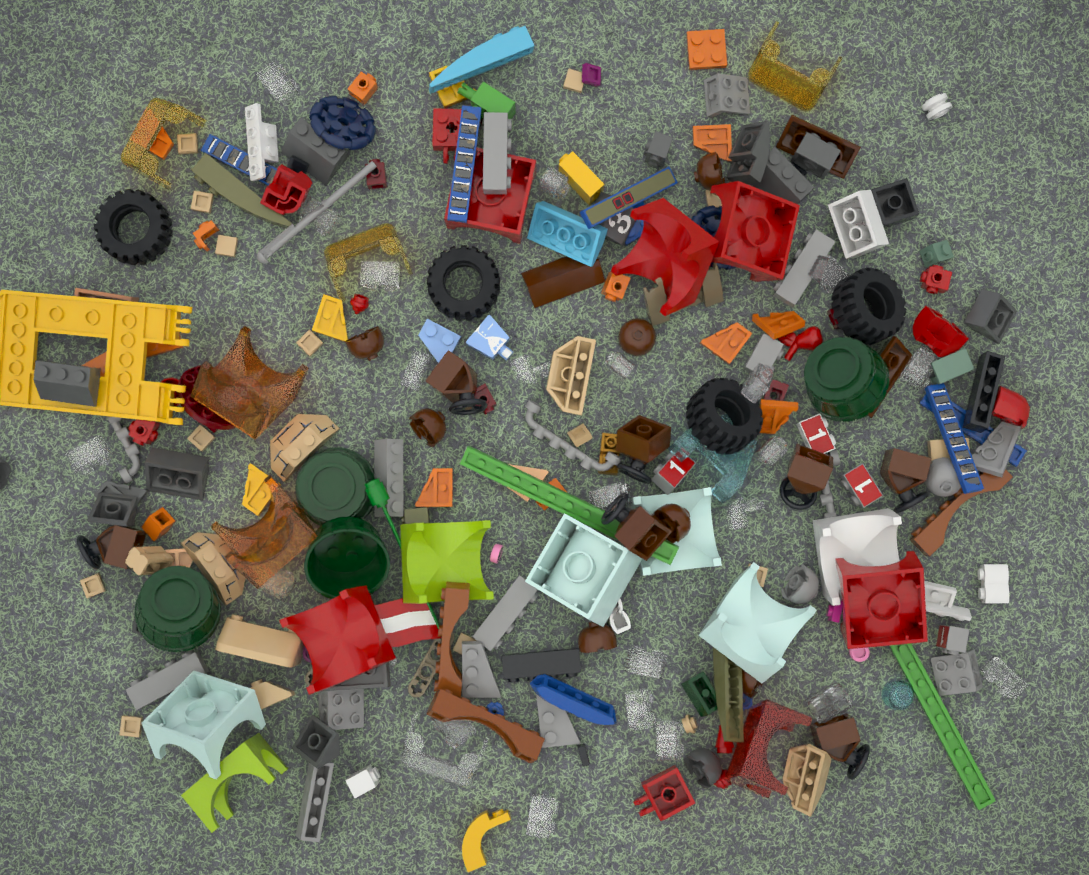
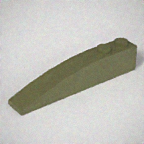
[191,153,292,229]
[713,647,744,743]

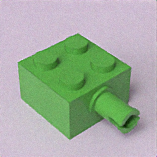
[457,82,516,120]

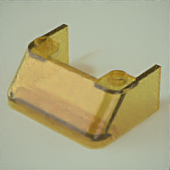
[748,21,842,112]
[121,98,207,190]
[324,223,413,301]

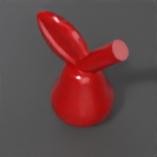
[778,326,823,361]

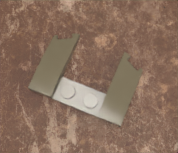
[643,263,724,326]

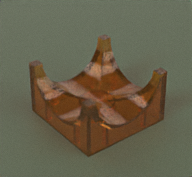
[190,326,309,440]
[211,475,318,589]

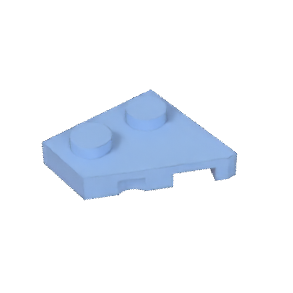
[418,319,461,363]

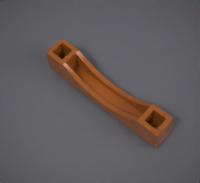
[909,469,1013,556]
[434,581,470,698]
[427,689,545,764]

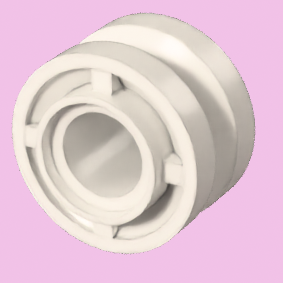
[921,93,953,120]

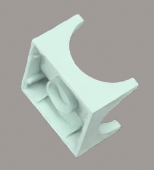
[630,487,722,576]
[699,562,817,684]
[142,671,266,779]

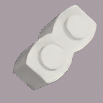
[977,564,1009,603]
[609,599,631,634]

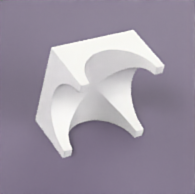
[813,508,902,606]

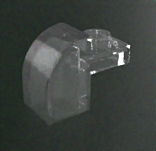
[509,354,551,386]
[725,497,765,531]

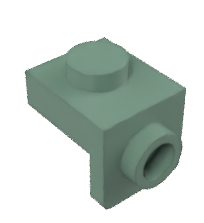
[919,240,954,268]

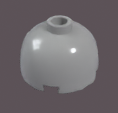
[925,457,961,497]
[781,564,819,604]

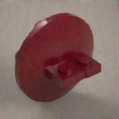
[176,365,252,433]

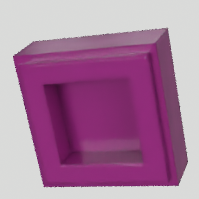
[582,63,601,87]

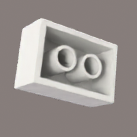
[828,190,889,259]

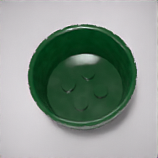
[804,337,890,422]
[295,447,374,526]
[304,516,390,599]
[135,566,221,652]

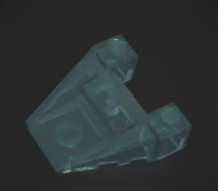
[668,414,759,504]

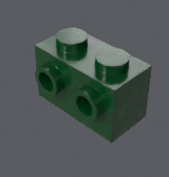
[681,671,718,717]

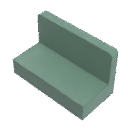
[931,348,974,385]

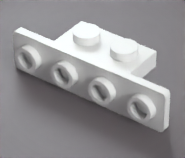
[245,103,279,181]
[924,581,972,621]

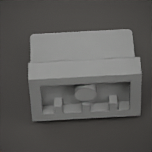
[704,73,750,117]
[931,649,983,696]
[318,689,364,730]

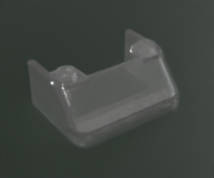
[400,708,490,788]

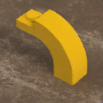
[462,809,511,872]

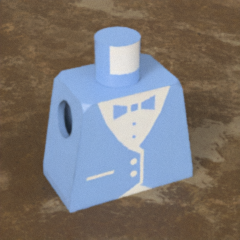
[466,315,513,361]

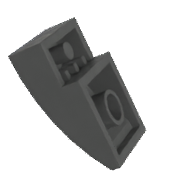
[726,121,770,184]

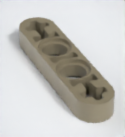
[408,632,455,698]

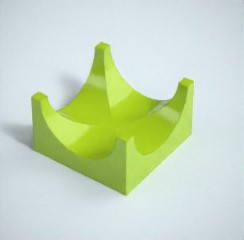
[400,520,494,604]
[181,733,288,833]

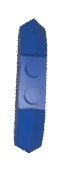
[530,674,617,725]

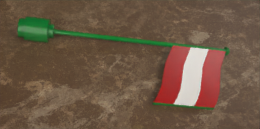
[364,478,442,647]

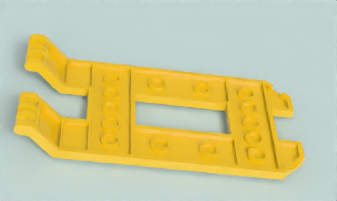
[0,290,193,425]

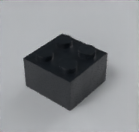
[871,178,919,228]

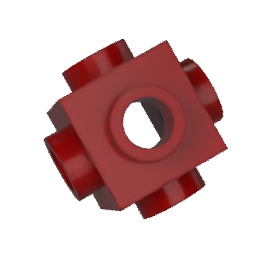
[920,265,952,294]
[129,419,160,446]

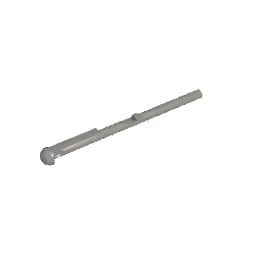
[257,161,377,264]

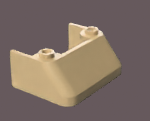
[215,614,305,667]

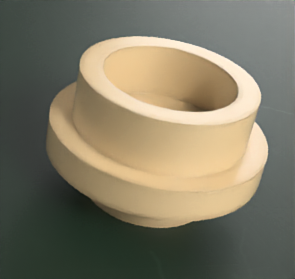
[682,714,698,734]

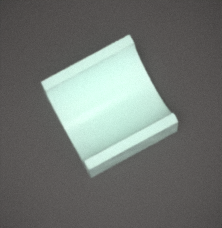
[525,513,642,627]

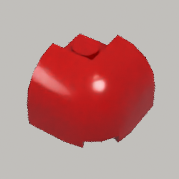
[260,164,312,215]
[913,306,969,357]
[992,386,1030,429]

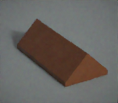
[776,115,861,179]
[521,256,605,309]
[867,336,913,418]

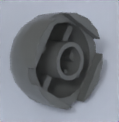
[684,748,722,789]

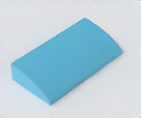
[527,201,608,267]

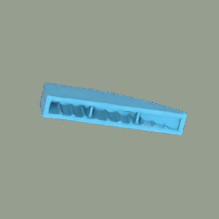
[429,26,535,94]

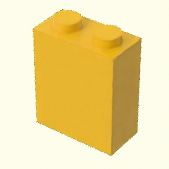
[558,151,604,206]

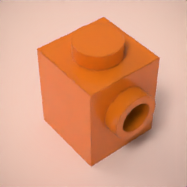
[348,71,378,105]
[601,272,631,302]
[141,507,175,541]

